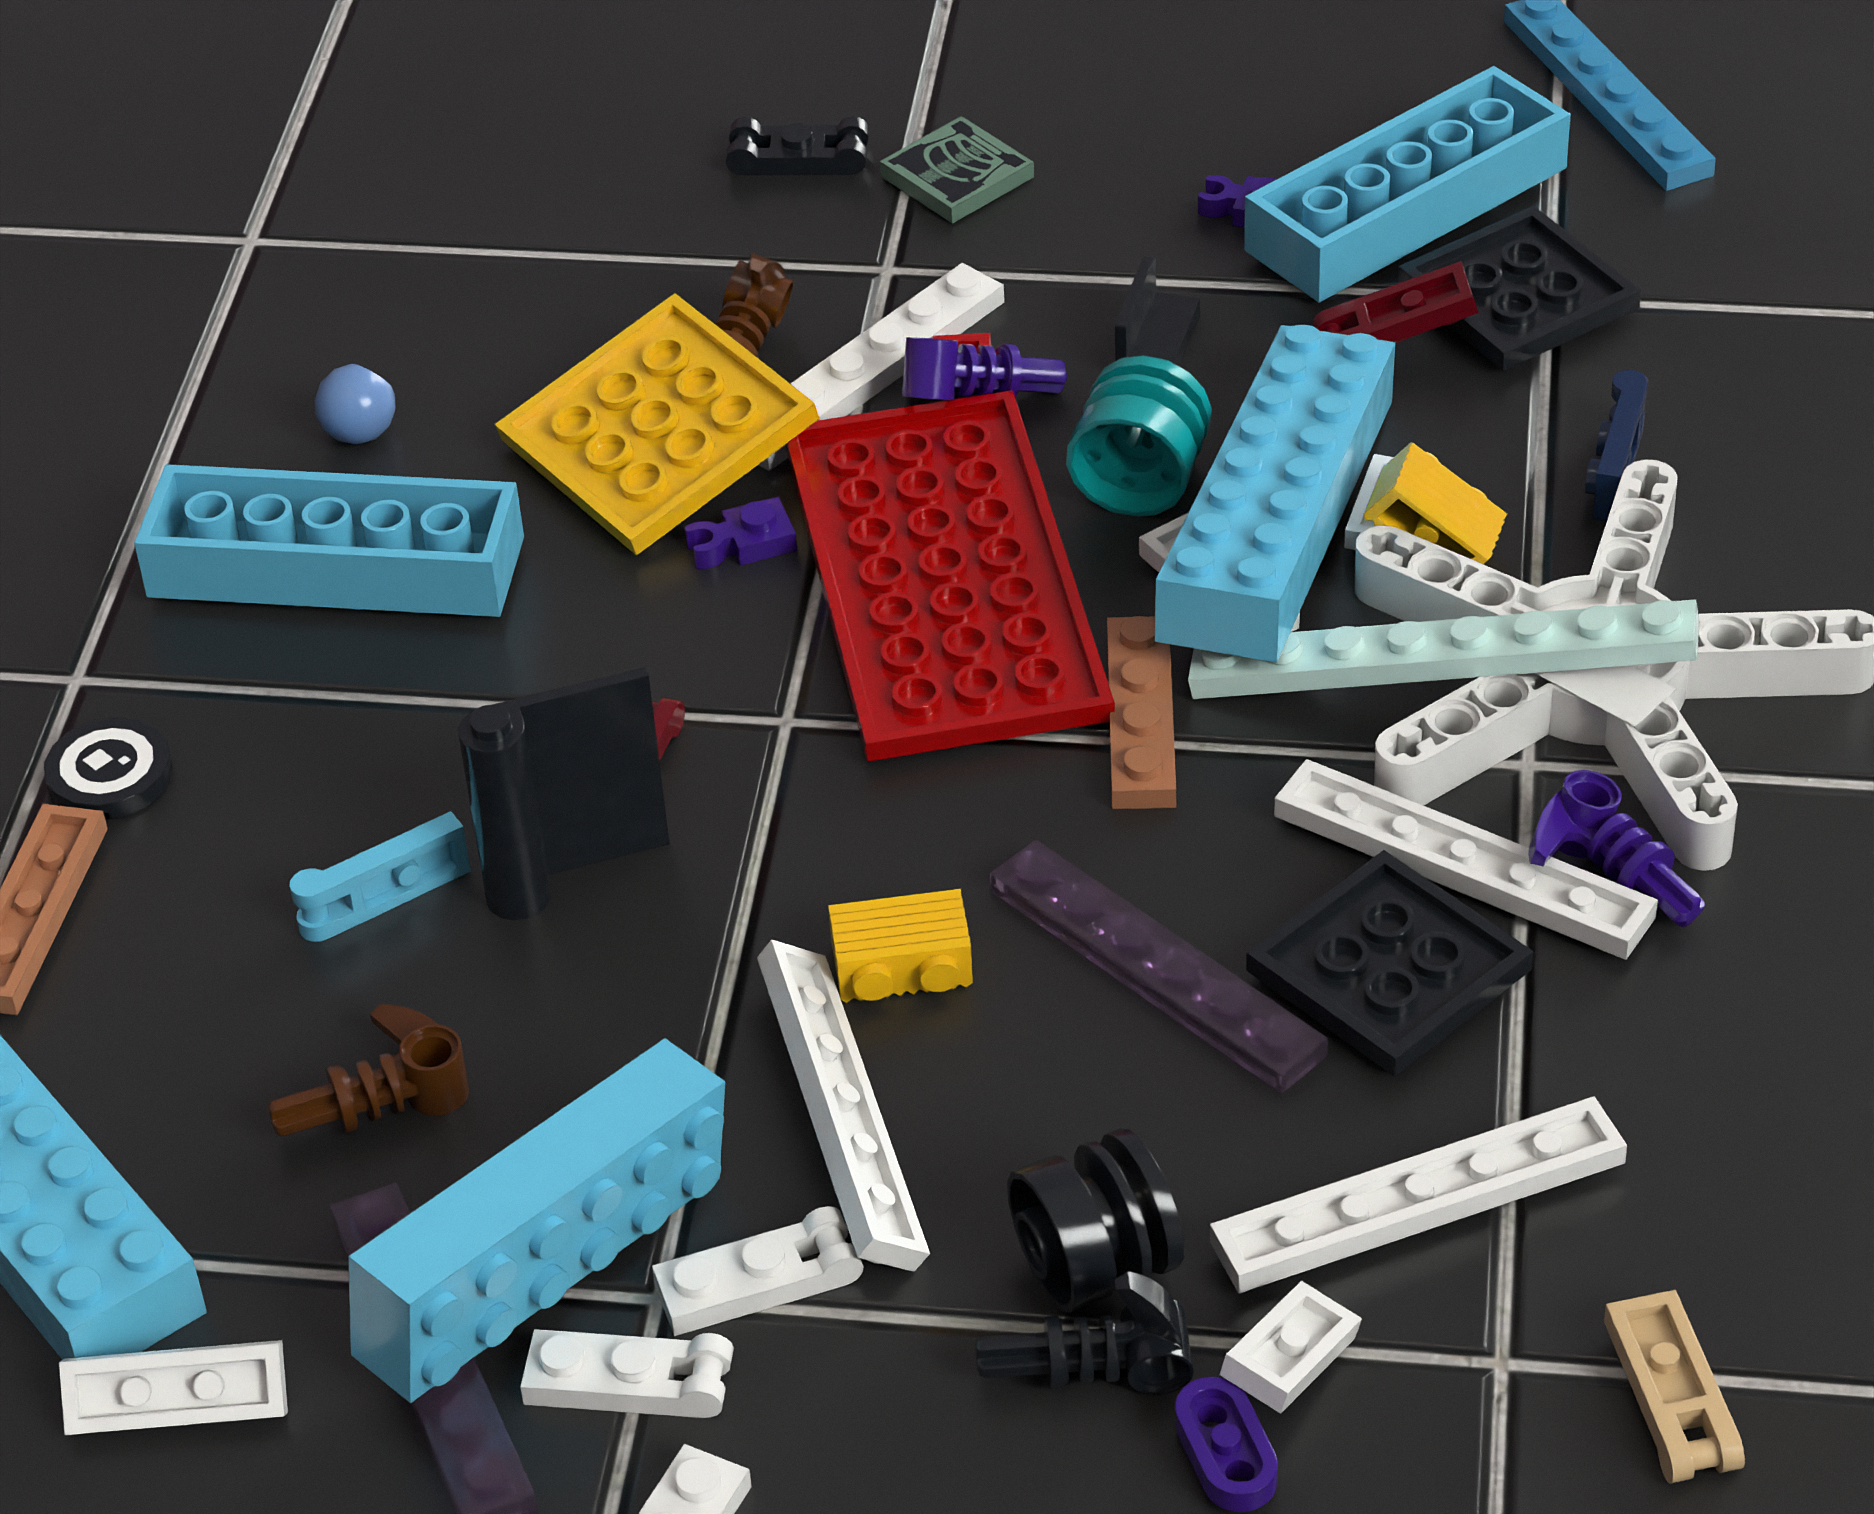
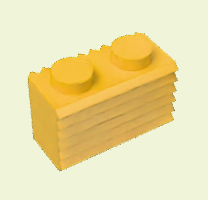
[1364,442,1507,564]
[828,889,973,1003]

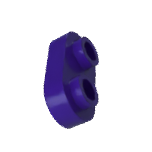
[1175,1377,1278,1512]

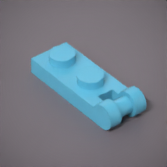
[289,811,471,942]

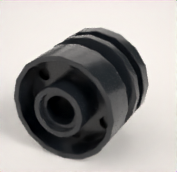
[1007,1129,1184,1313]

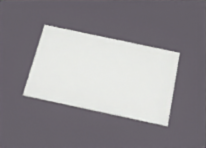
[1535,665,1676,727]

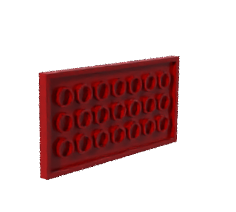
[785,390,1115,762]

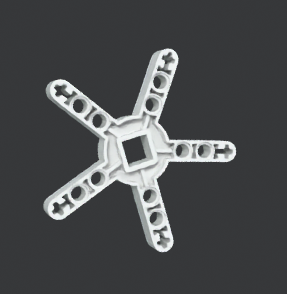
[1354,460,1874,871]

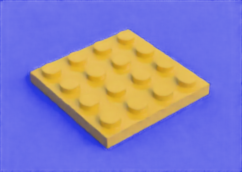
[495,293,820,556]

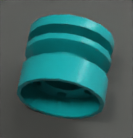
[1066,355,1212,517]

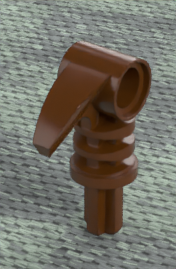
[715,253,794,358]
[268,1004,469,1136]

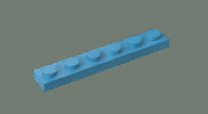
[1504,0,1716,191]

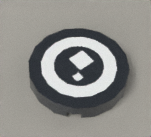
[44,717,172,819]

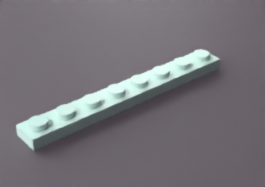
[1188,599,1699,699]

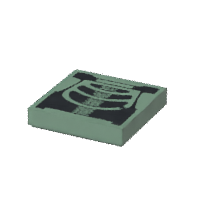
[880,116,1034,224]

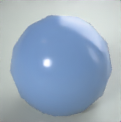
[314,364,396,445]

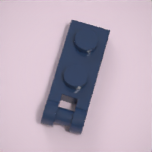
[1585,370,1648,521]

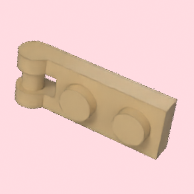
[1604,1290,1745,1484]

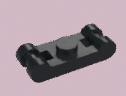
[726,116,869,175]

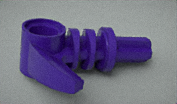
[902,337,1067,400]
[1528,770,1705,927]

